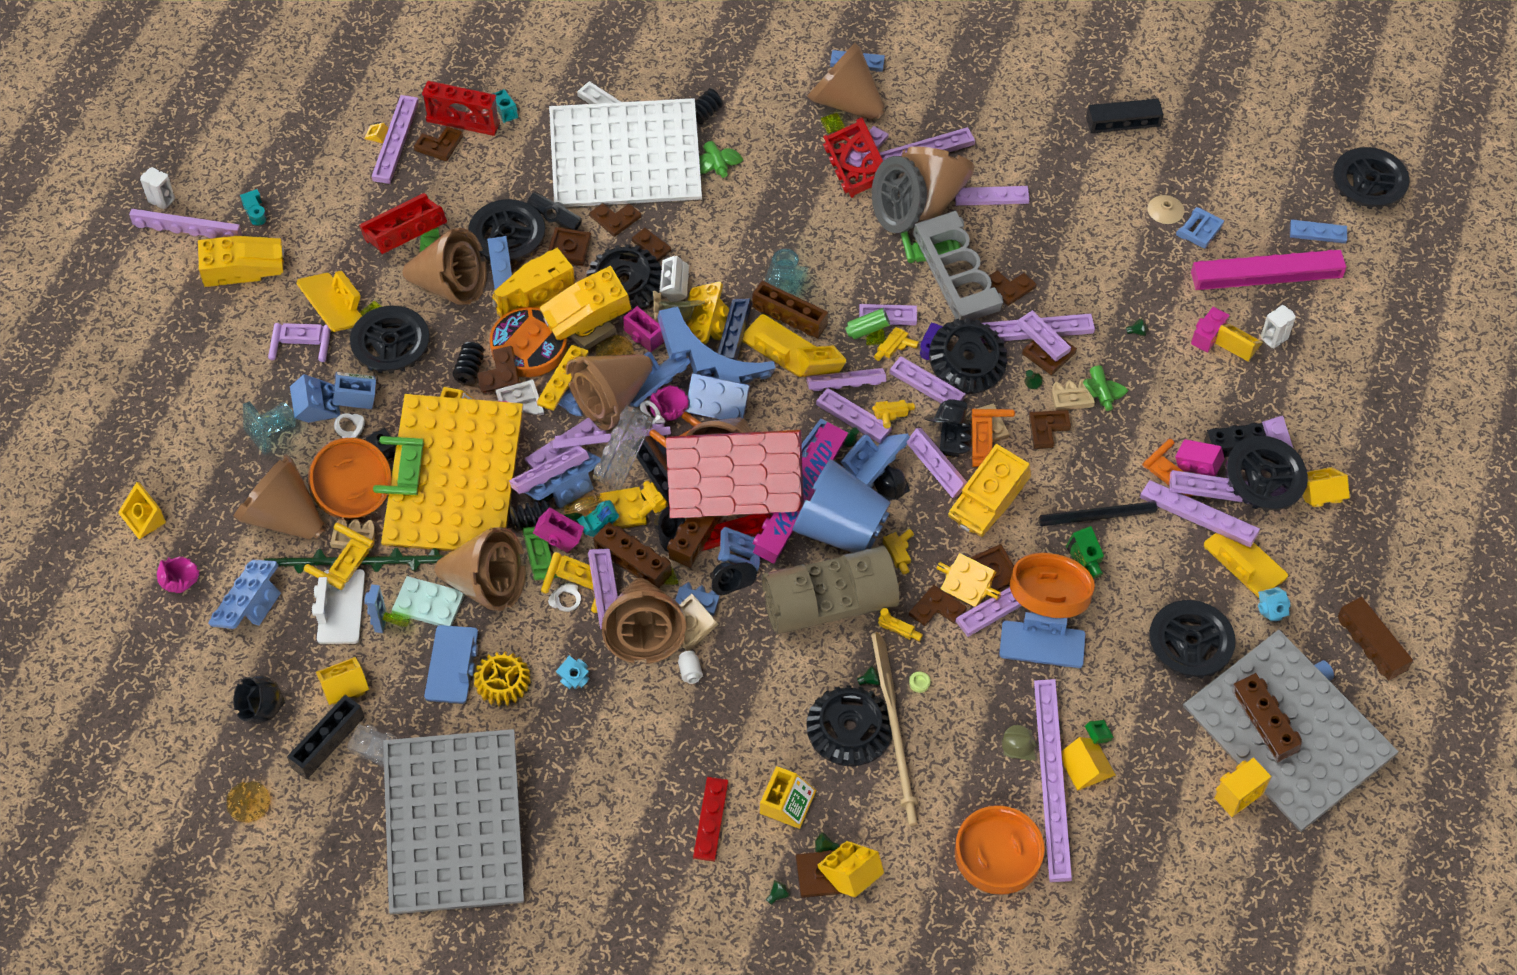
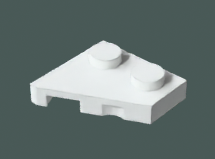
[496,380,544,415]

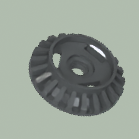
[872,156,927,233]

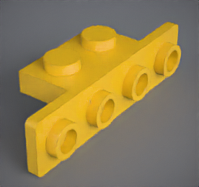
[537,345,588,411]

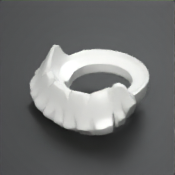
[638,401,665,425]
[334,414,365,438]
[548,583,581,612]

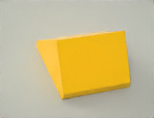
[1215,324,1263,362]
[797,345,846,377]
[118,482,166,539]
[1061,737,1116,791]

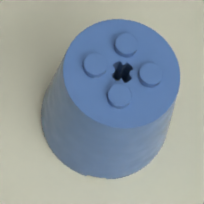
[792,459,891,553]

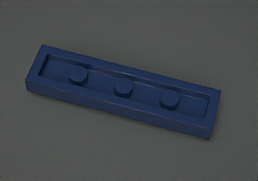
[718,298,752,360]

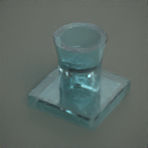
[764,249,808,298]
[243,401,295,455]

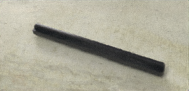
[1039,501,1157,526]

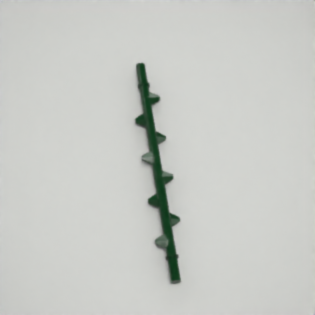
[264,548,445,574]

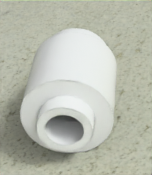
[678,651,703,684]

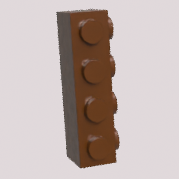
[752,280,828,339]
[667,516,723,568]
[593,522,672,588]
[1338,596,1413,681]
[1232,673,1302,763]

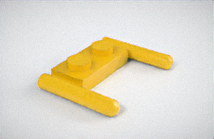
[304,523,375,590]
[541,552,598,613]

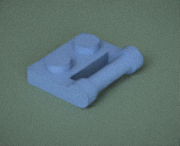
[1176,207,1224,249]
[718,527,760,571]

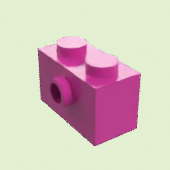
[623,306,664,352]
[1191,306,1229,353]
[1175,439,1224,477]
[533,508,584,553]

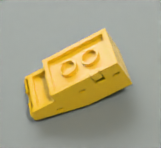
[198,236,284,287]
[492,247,575,318]
[539,266,632,340]
[948,444,1031,537]

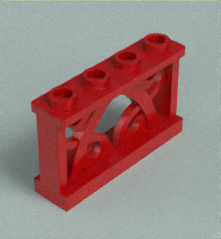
[422,81,500,136]
[823,117,883,198]
[359,193,447,254]

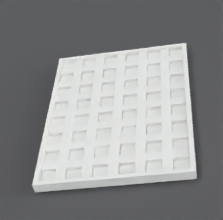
[549,98,702,207]

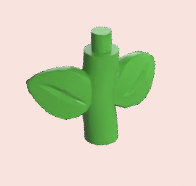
[699,141,743,178]
[1083,365,1128,411]

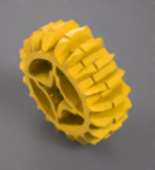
[474,651,531,707]

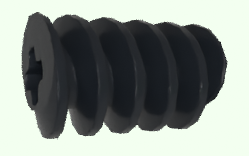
[695,88,723,125]
[452,342,485,386]
[509,499,551,531]

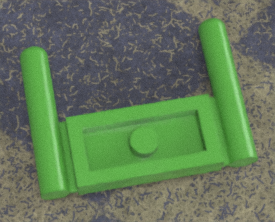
[900,232,961,263]
[373,436,424,495]
[523,527,561,580]

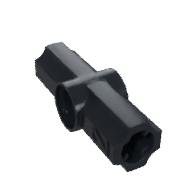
[527,191,582,230]

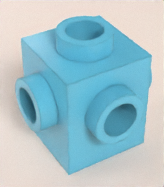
[1258,587,1290,621]
[556,655,590,689]

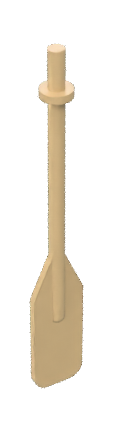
[872,632,918,826]

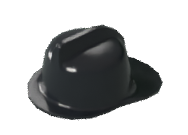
[924,399,971,424]
[874,465,910,501]
[654,506,685,553]
[710,562,757,596]

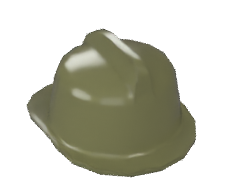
[659,300,705,322]
[1002,725,1037,761]

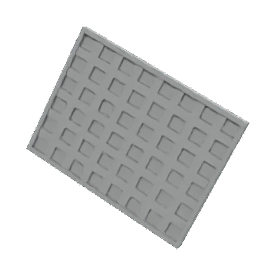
[1183,630,1399,832]
[383,729,524,915]

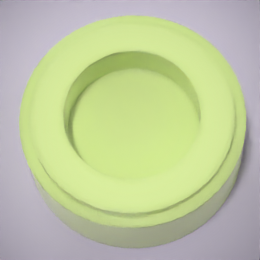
[909,672,930,693]

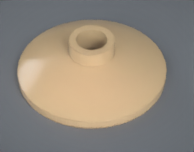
[1148,195,1184,224]

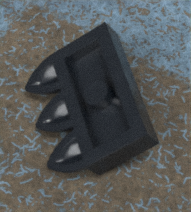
[939,422,972,457]

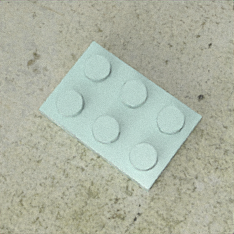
[392,576,465,626]

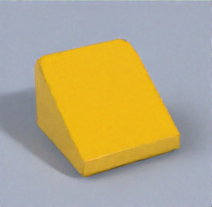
[364,123,389,143]

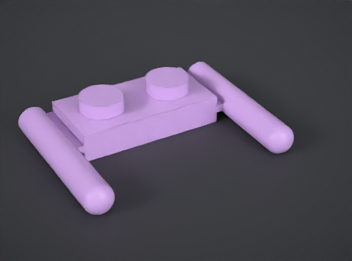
[268,323,331,362]

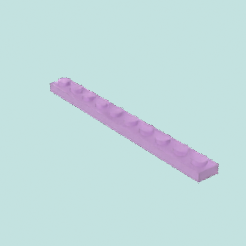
[1034,679,1072,882]

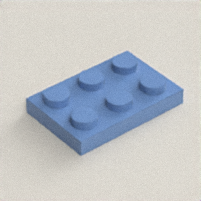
[685,373,750,419]

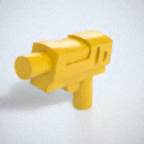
[874,327,919,361]
[872,400,915,429]
[636,481,668,519]
[882,529,914,575]
[878,608,923,642]

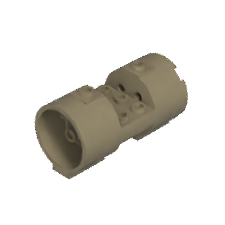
[762,546,899,635]

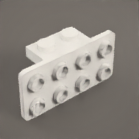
[312,569,365,644]

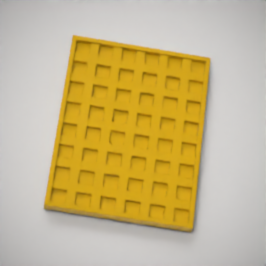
[381,394,524,551]

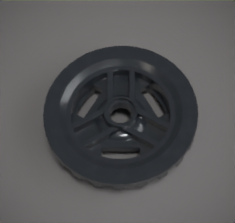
[1332,147,1410,209]
[468,199,545,263]
[586,244,662,315]
[350,305,430,374]
[929,318,1008,394]
[1225,436,1308,512]
[1148,600,1236,679]
[806,685,892,766]

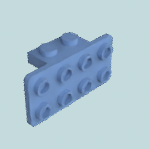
[630,352,690,407]
[841,434,910,488]
[525,449,603,508]
[208,560,281,629]
[999,612,1085,668]
[424,625,478,704]

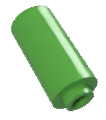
[845,308,890,340]

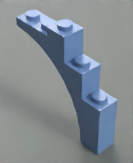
[657,307,776,384]

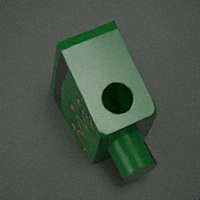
[1066,526,1104,579]

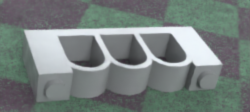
[913,211,1003,320]

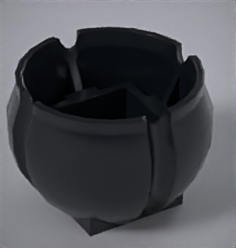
[233,675,286,724]

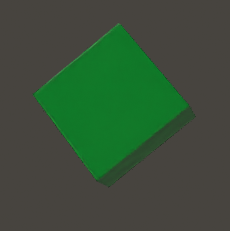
[1084,720,1114,744]

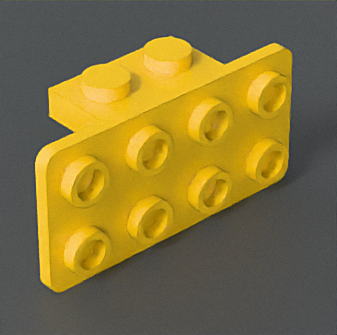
[296,271,362,332]
[685,282,730,344]
[742,314,816,377]
[1204,533,1288,598]

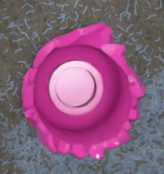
[650,385,689,421]
[157,556,200,593]

